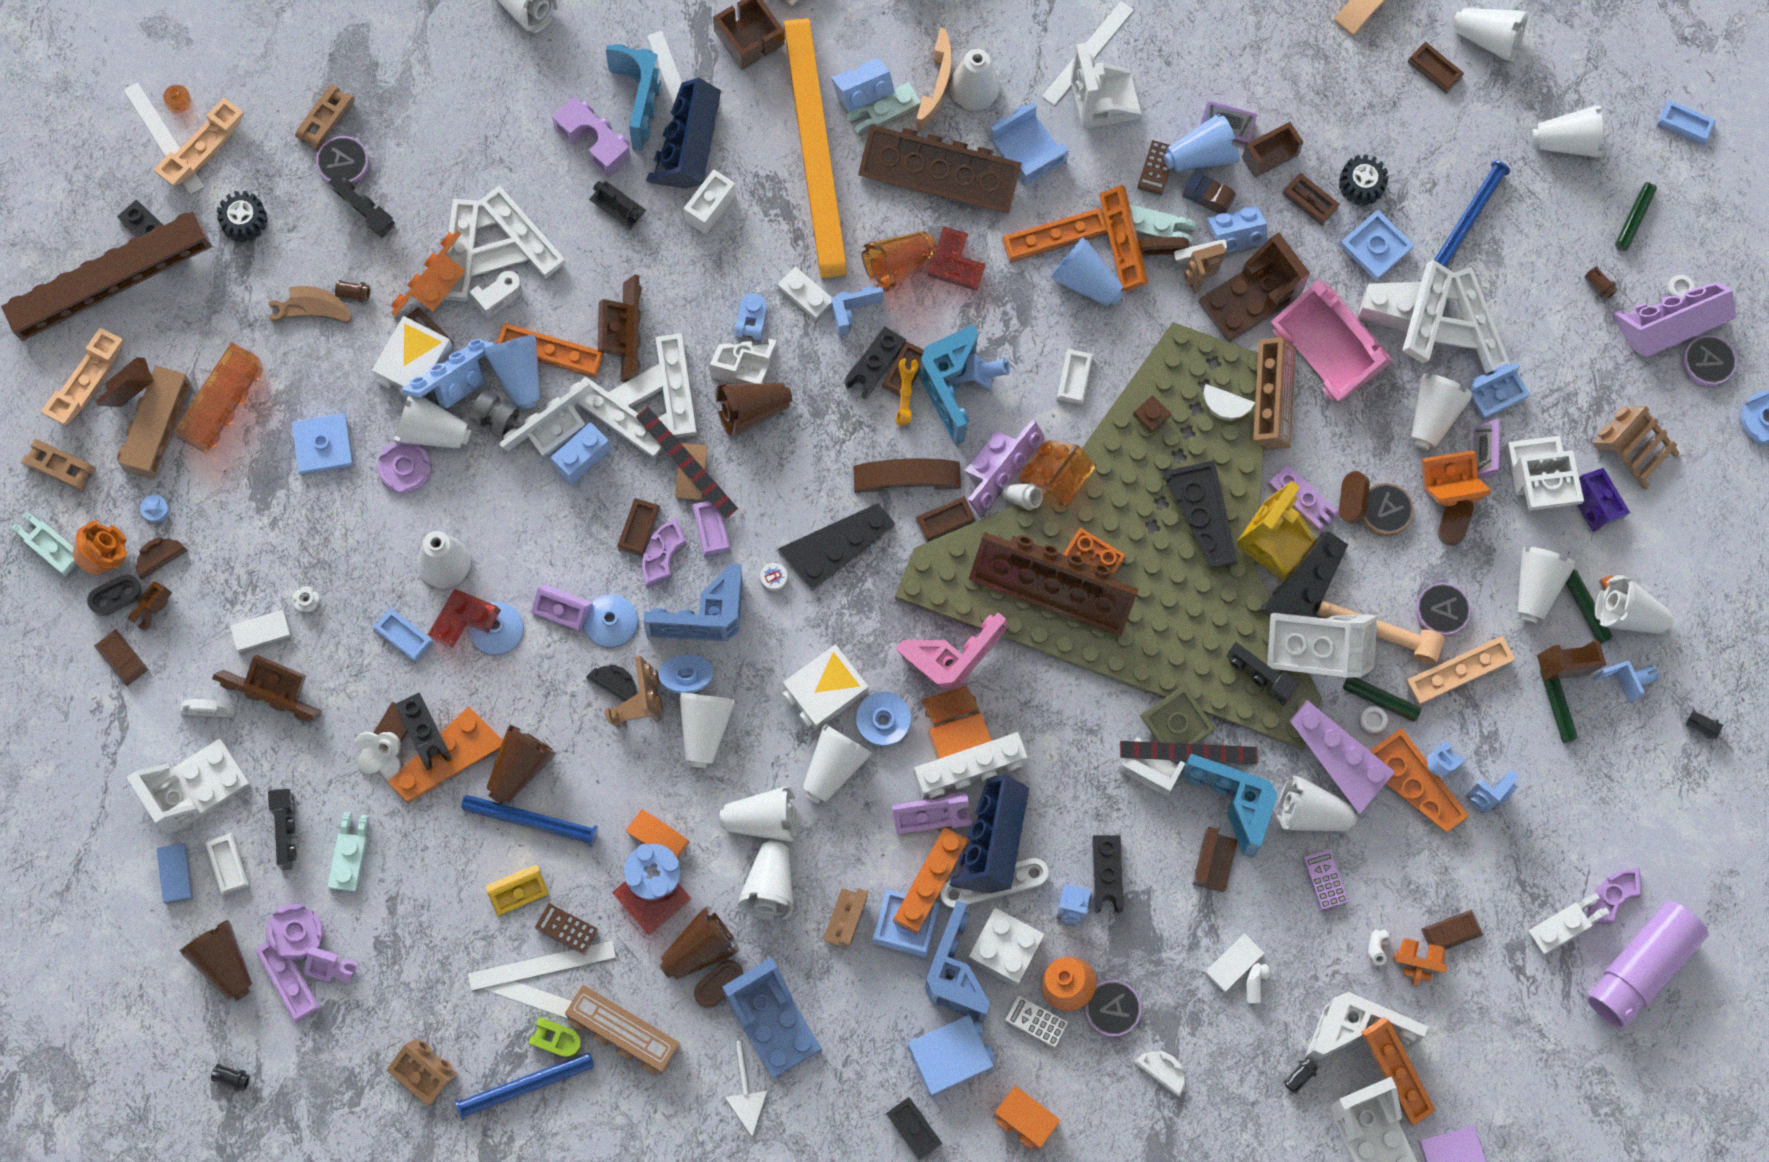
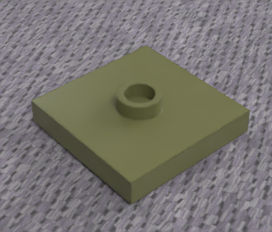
[1139,684,1216,761]

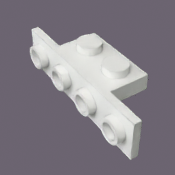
[499,381,594,458]

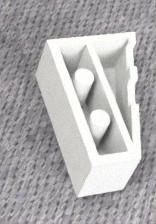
[1358,282,1447,332]

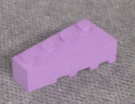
[1289,700,1395,815]

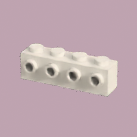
[913,732,1028,800]

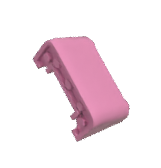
[1271,279,1394,402]

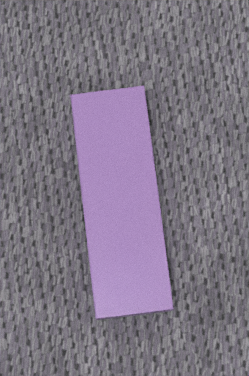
[254,943,321,1023]

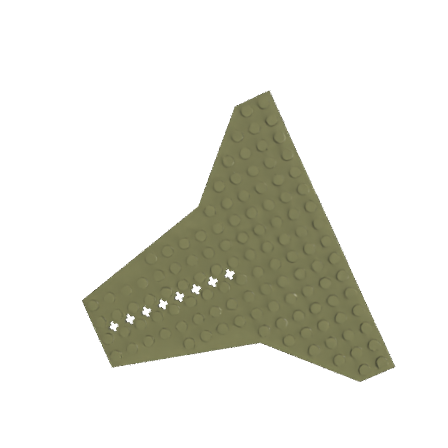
[895,322,1322,750]

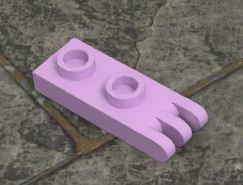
[1268,464,1339,533]

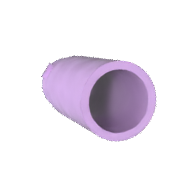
[1586,901,1709,1029]

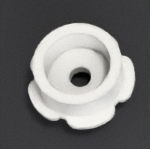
[292,586,320,612]

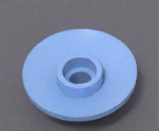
[584,595,638,648]
[469,602,524,655]
[658,655,713,693]
[856,692,911,746]

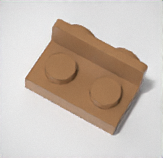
[1184,243,1226,292]
[824,888,868,950]
[386,1039,458,1107]

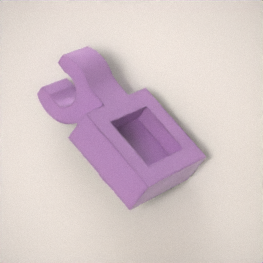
[303,946,357,983]

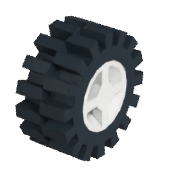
[1339,154,1389,206]
[217,191,268,242]

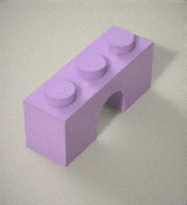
[552,97,631,178]

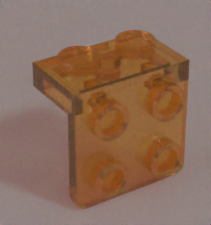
[1018,440,1097,506]

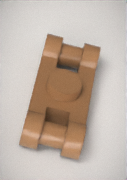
[295,84,355,150]
[21,439,96,492]

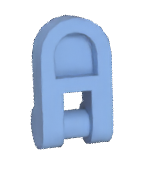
[735,293,767,340]
[1427,741,1465,777]

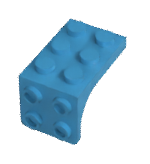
[606,44,662,150]

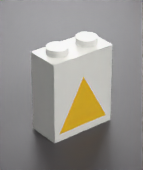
[372,316,453,398]
[782,644,869,731]

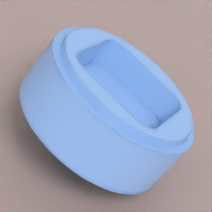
[140,495,169,523]

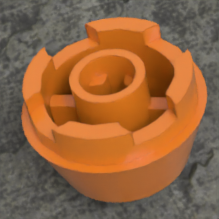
[73,520,128,575]
[1041,956,1097,1011]

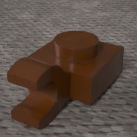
[128,581,172,631]

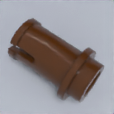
[1584,266,1618,300]
[335,280,371,303]

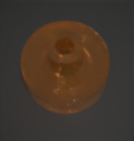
[163,85,191,113]

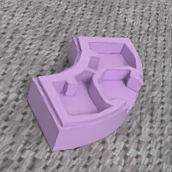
[642,518,687,588]

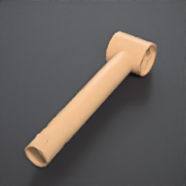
[1317,601,1445,665]

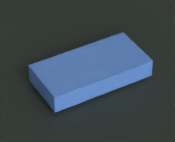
[157,843,193,904]

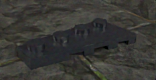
[1162,460,1238,570]
[778,503,895,591]
[1259,531,1349,618]

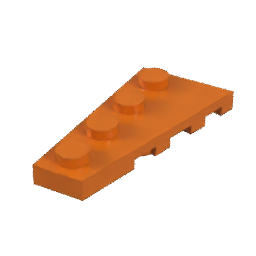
[388,706,503,803]
[1370,728,1469,833]

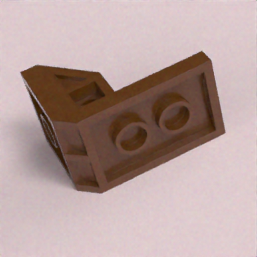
[1198,233,1310,342]

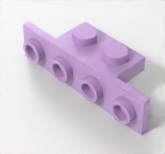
[965,420,1045,517]

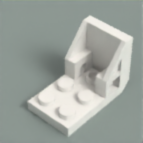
[1070,43,1142,128]
[1267,613,1378,678]
[127,739,250,835]
[1305,992,1428,1062]
[1330,1077,1417,1162]

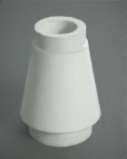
[1002,483,1043,510]

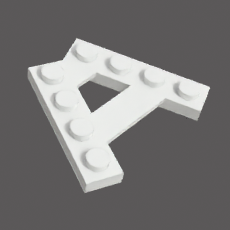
[443,185,566,302]
[1402,260,1510,374]
[575,333,697,459]

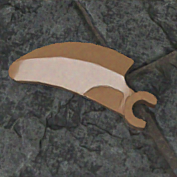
[269,286,352,323]

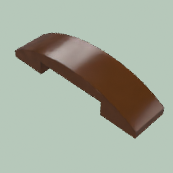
[853,458,961,493]

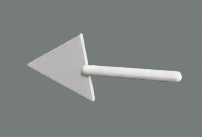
[725,1041,767,1136]

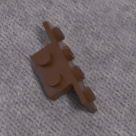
[597,274,642,382]
[212,655,322,721]

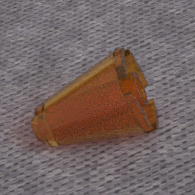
[861,231,936,292]

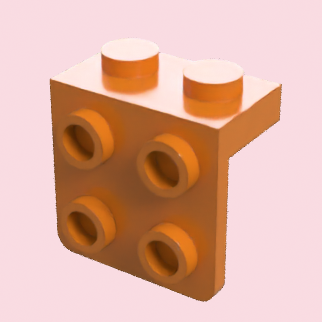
[1421,450,1490,506]

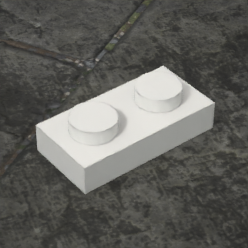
[778,266,832,321]

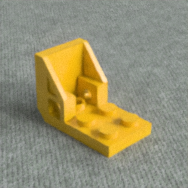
[1237,481,1316,582]

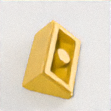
[486,865,549,916]

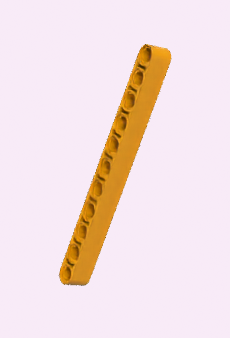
[783,18,847,279]

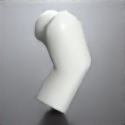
[1246,963,1270,1003]

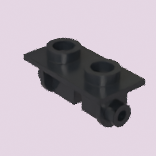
[589,180,646,230]

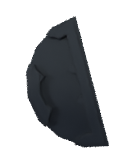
[586,665,636,702]

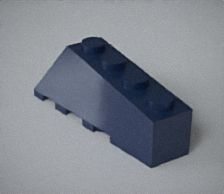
[646,77,721,189]
[949,775,1029,893]

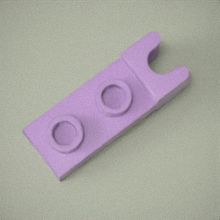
[892,792,972,834]

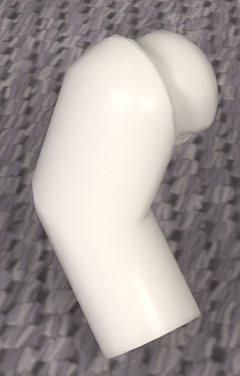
[1368,930,1390,965]

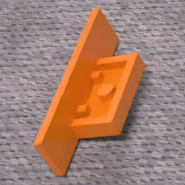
[391,230,466,317]

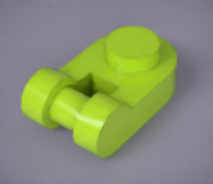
[528,1017,582,1058]

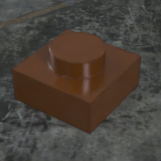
[1133,395,1171,434]

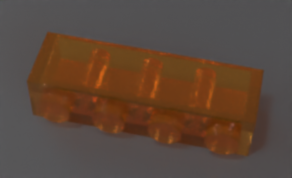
[174,342,263,454]

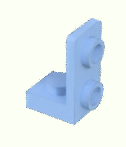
[831,286,884,336]
[1056,883,1091,926]

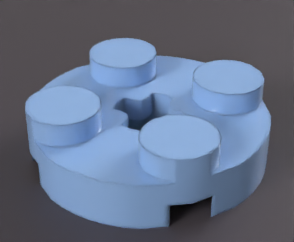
[1740,391,1769,445]
[624,844,681,901]

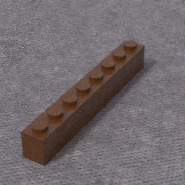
[1,211,213,341]

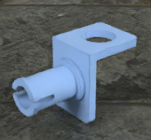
[948,354,1010,389]
[1593,661,1659,702]

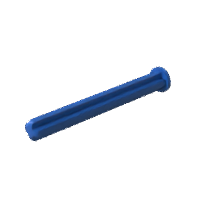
[1434,160,1510,267]
[461,795,598,847]
[455,1053,594,1121]

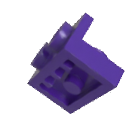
[1577,468,1630,532]

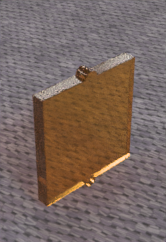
[922,685,980,728]

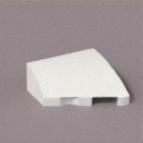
[710,339,776,384]

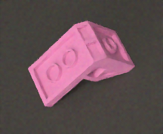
[896,613,1010,690]

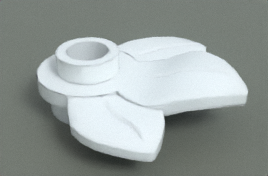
[354,732,401,781]

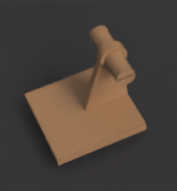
[604,656,664,727]

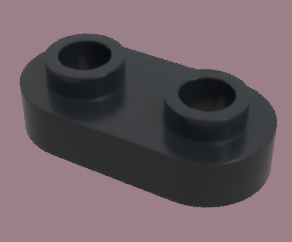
[87,575,142,616]

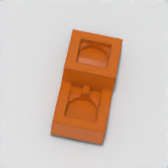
[626,809,690,859]

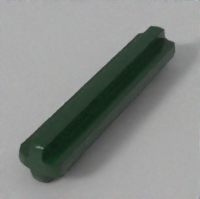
[1615,182,1657,251]
[1566,569,1613,644]
[1540,668,1578,743]
[1343,677,1421,721]

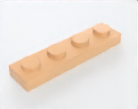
[1405,636,1515,706]

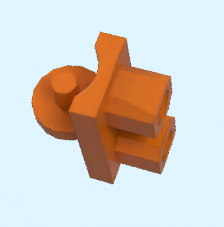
[1393,938,1447,987]

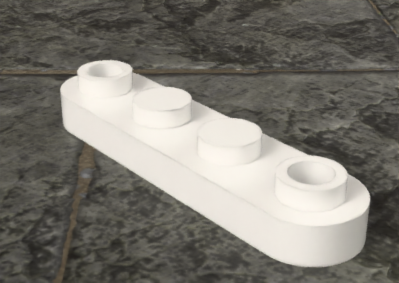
[940,858,1049,909]

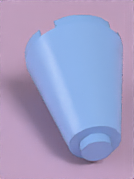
[1164,114,1240,172]
[1050,236,1124,306]
[484,334,540,410]

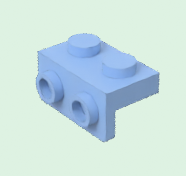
[1207,206,1268,254]
[1469,363,1530,420]
[1467,770,1520,813]

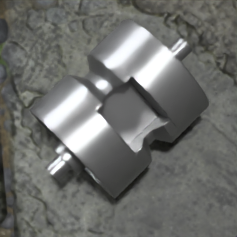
[470,390,520,438]

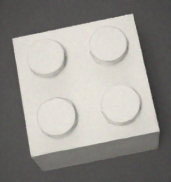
[967,908,1044,989]

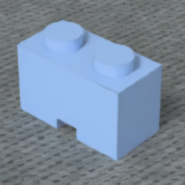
[832,58,895,112]
[551,422,611,486]

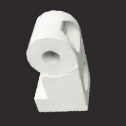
[470,271,521,320]

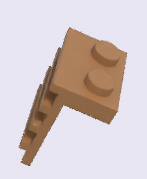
[1592,406,1680,489]

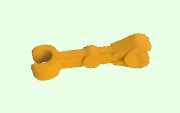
[895,358,918,426]

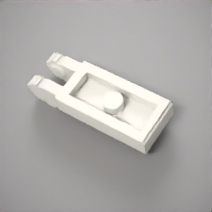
[1528,893,1610,955]

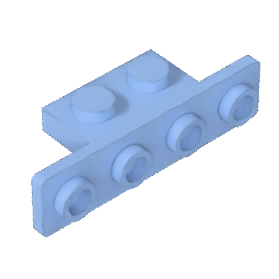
[402,339,494,409]

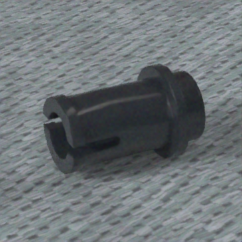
[1685,710,1723,739]
[1283,1058,1318,1095]
[211,1064,250,1092]

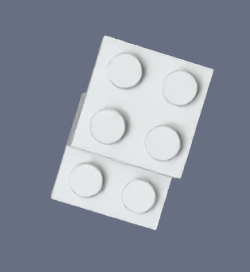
[1506,436,1584,511]

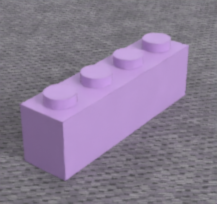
[1613,282,1737,357]

